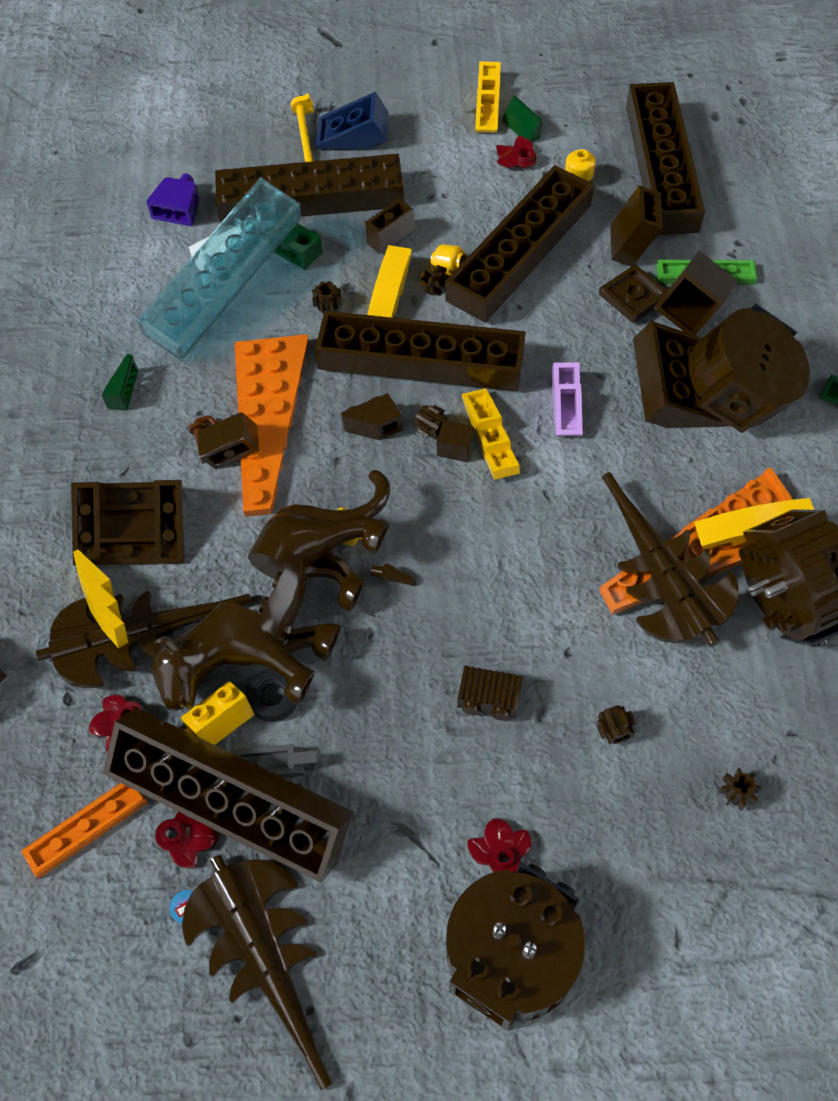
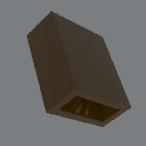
[610,185,663,267]

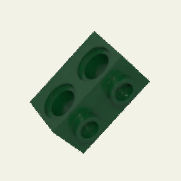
[266,216,323,270]

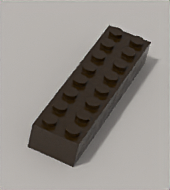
[626,82,705,235]
[215,154,404,224]
[445,165,594,323]
[315,310,526,391]
[103,708,354,883]

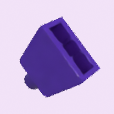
[146,173,199,227]

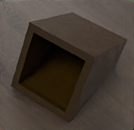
[654,250,738,335]

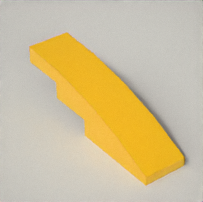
[475,61,501,133]
[367,245,412,318]
[462,388,520,480]
[694,498,814,550]
[73,549,128,648]

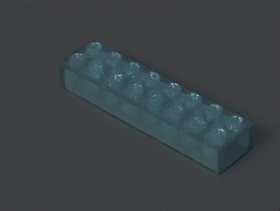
[137,177,301,361]

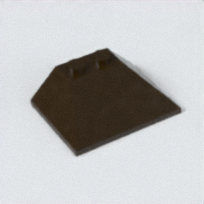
[71,480,184,565]

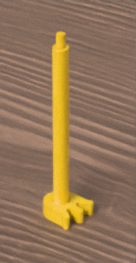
[291,93,314,162]

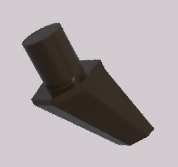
[371,564,416,586]

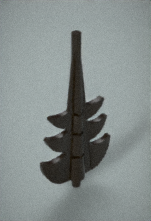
[602,472,739,647]
[36,591,252,688]
[182,855,333,1091]

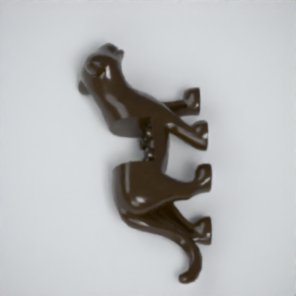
[152,470,390,711]

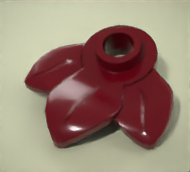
[496,136,537,168]
[88,694,144,753]
[155,812,219,868]
[467,818,531,873]

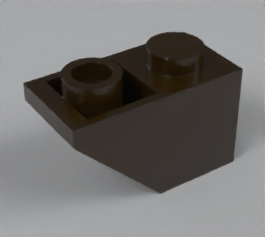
[341,393,403,441]

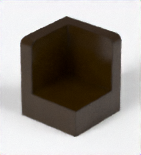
[437,420,474,462]

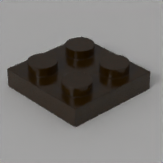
[599,264,667,323]

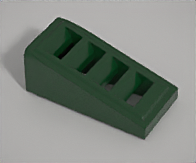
[102,354,139,411]

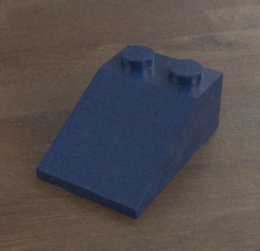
[316,92,388,149]

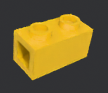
[180,681,254,745]

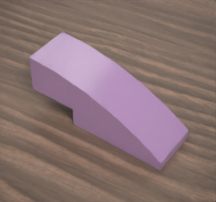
[552,362,583,436]

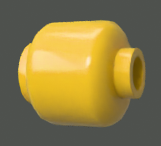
[565,149,596,182]
[431,244,468,276]

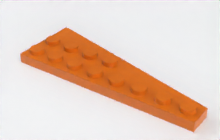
[234,334,309,517]
[599,467,793,615]

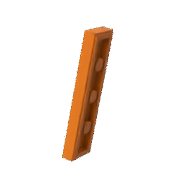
[21,783,148,879]

